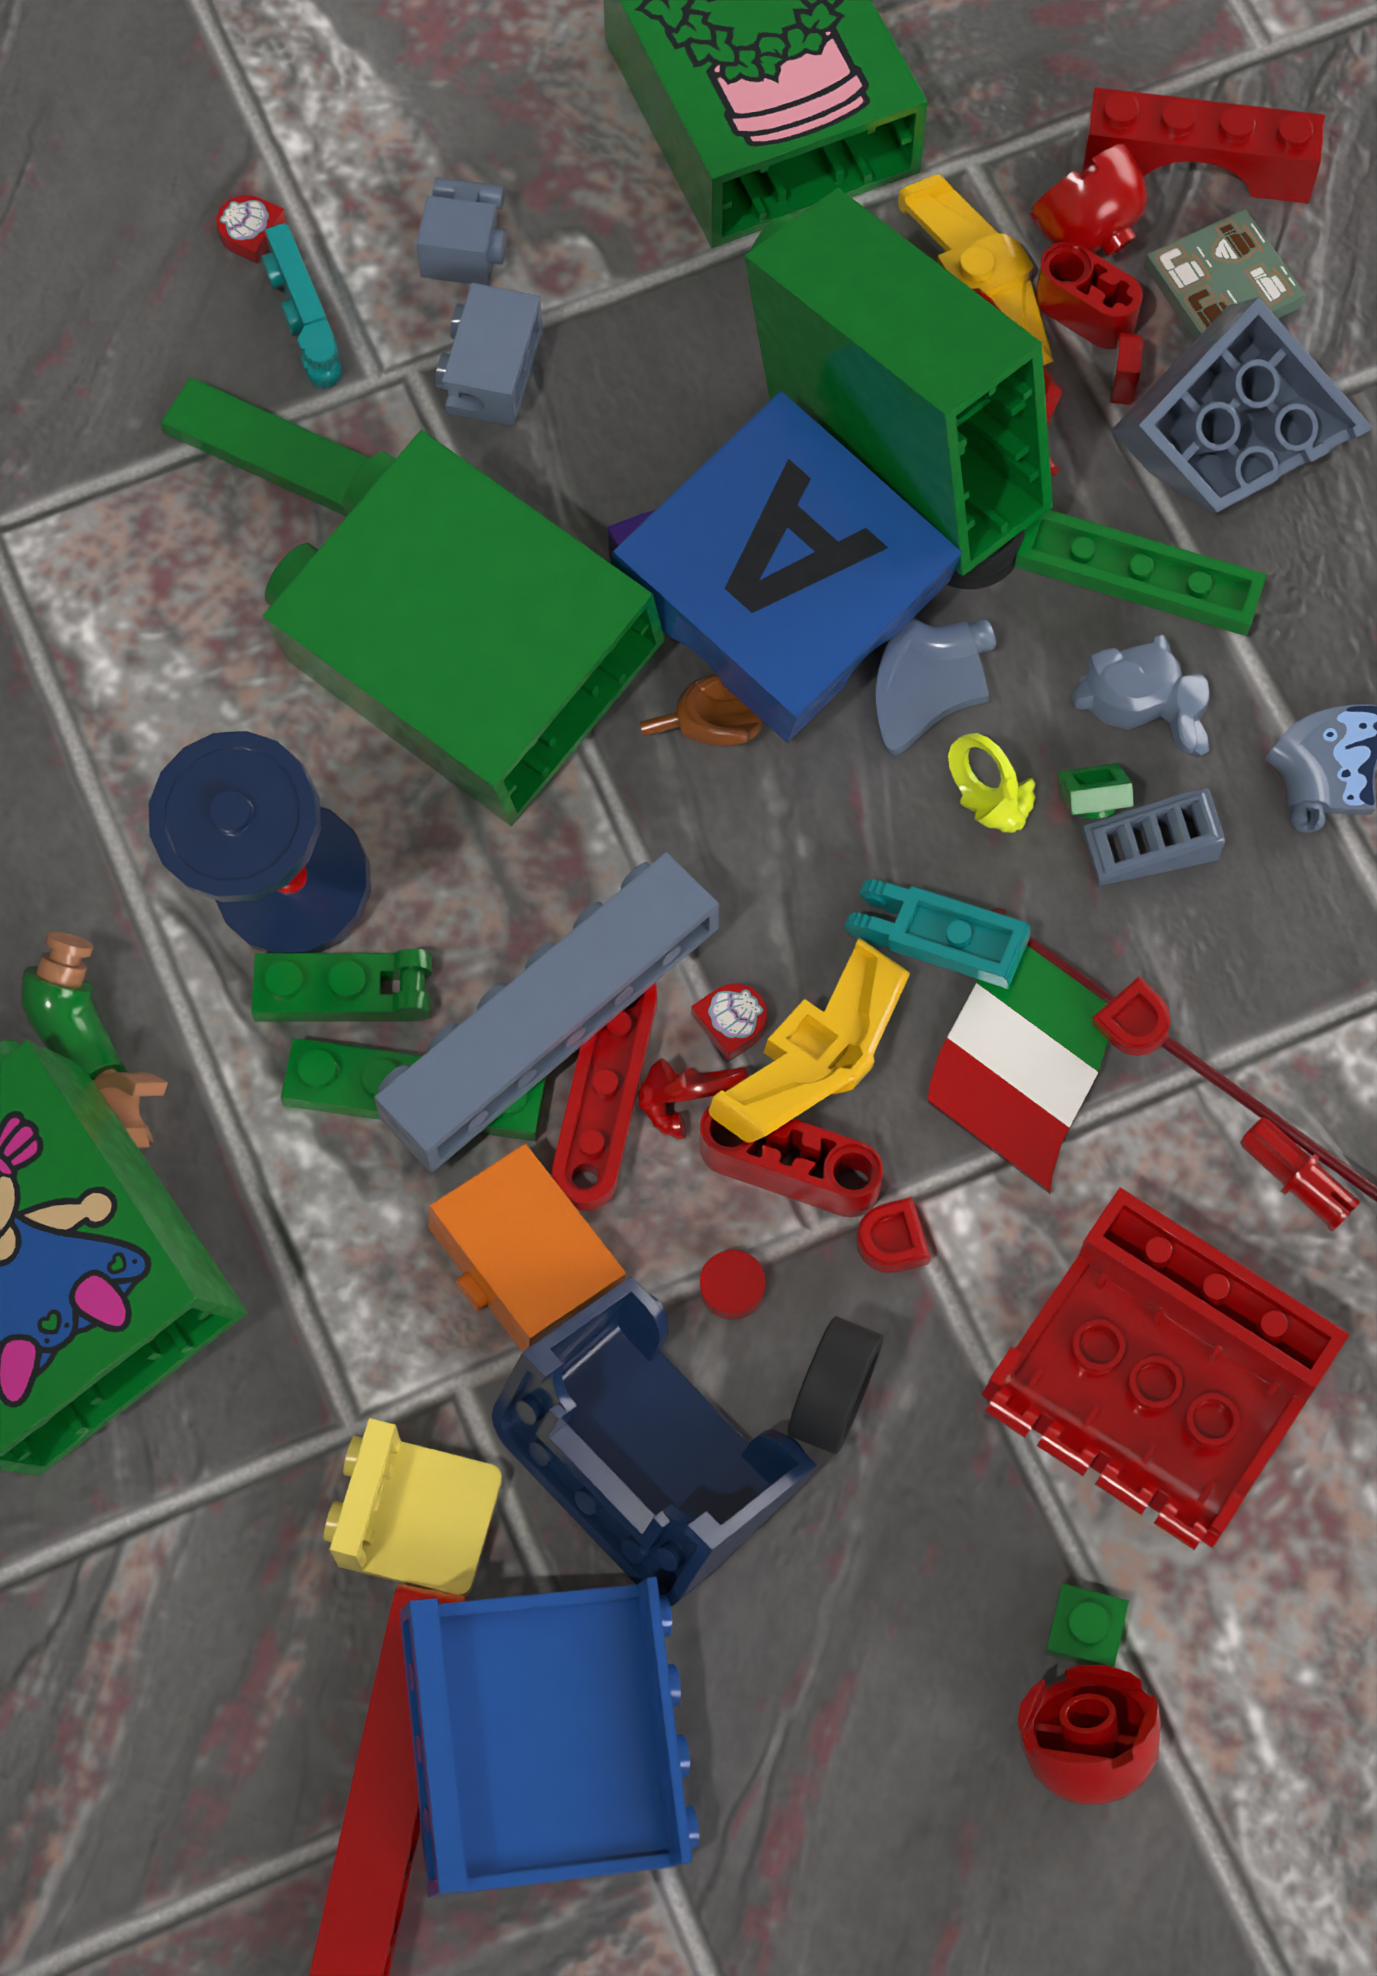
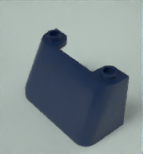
[491,1276,818,1606]

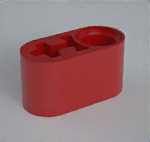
[1035,242,1143,349]

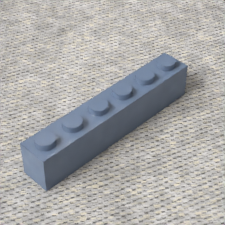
[374,852,719,1174]

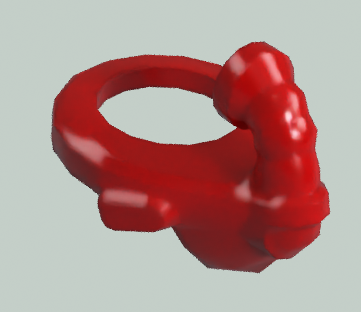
[637,1058,749,1140]

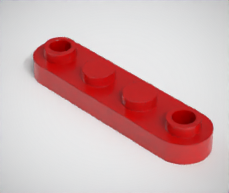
[552,983,658,1211]

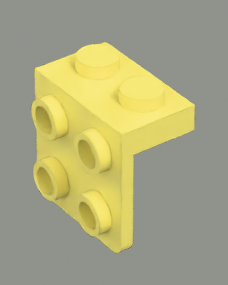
[323,1418,502,1596]

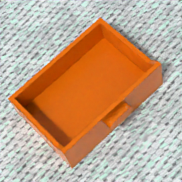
[428,1143,627,1352]

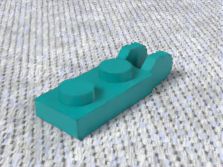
[261,223,342,390]
[844,879,1031,989]

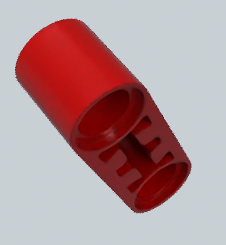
[700,1106,883,1218]

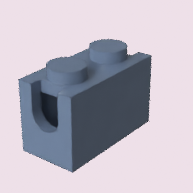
[435,283,543,427]

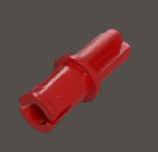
[1240,1118,1361,1232]

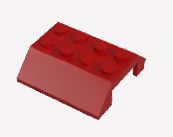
[981,1187,1350,1550]

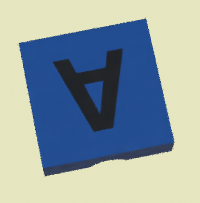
[611,391,962,743]

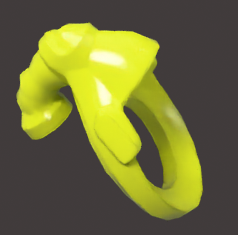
[948,733,1036,833]

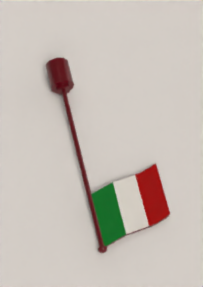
[928,908,1377,1218]

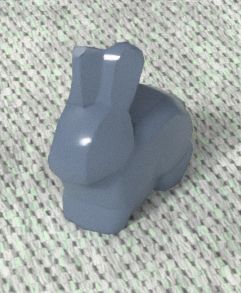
[1071,635,1209,758]

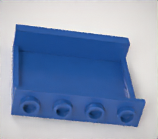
[399,1577,699,1898]

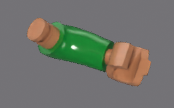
[21,931,168,1150]

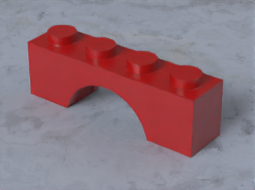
[1082,87,1325,204]

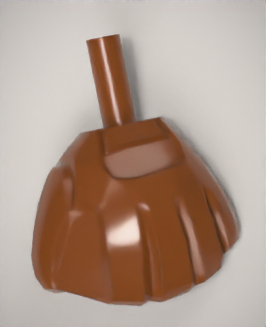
[640,673,763,747]

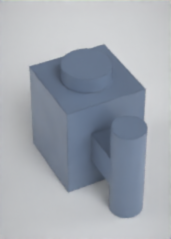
[416,177,507,286]

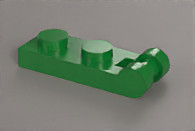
[251,948,432,1022]

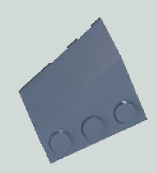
[1111,297,1373,513]

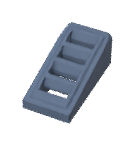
[1082,788,1225,886]

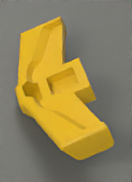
[898,174,1054,366]
[709,938,910,1143]

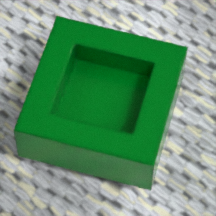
[1057,763,1134,819]
[1045,1583,1129,1667]

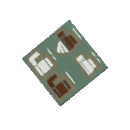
[1144,209,1307,340]

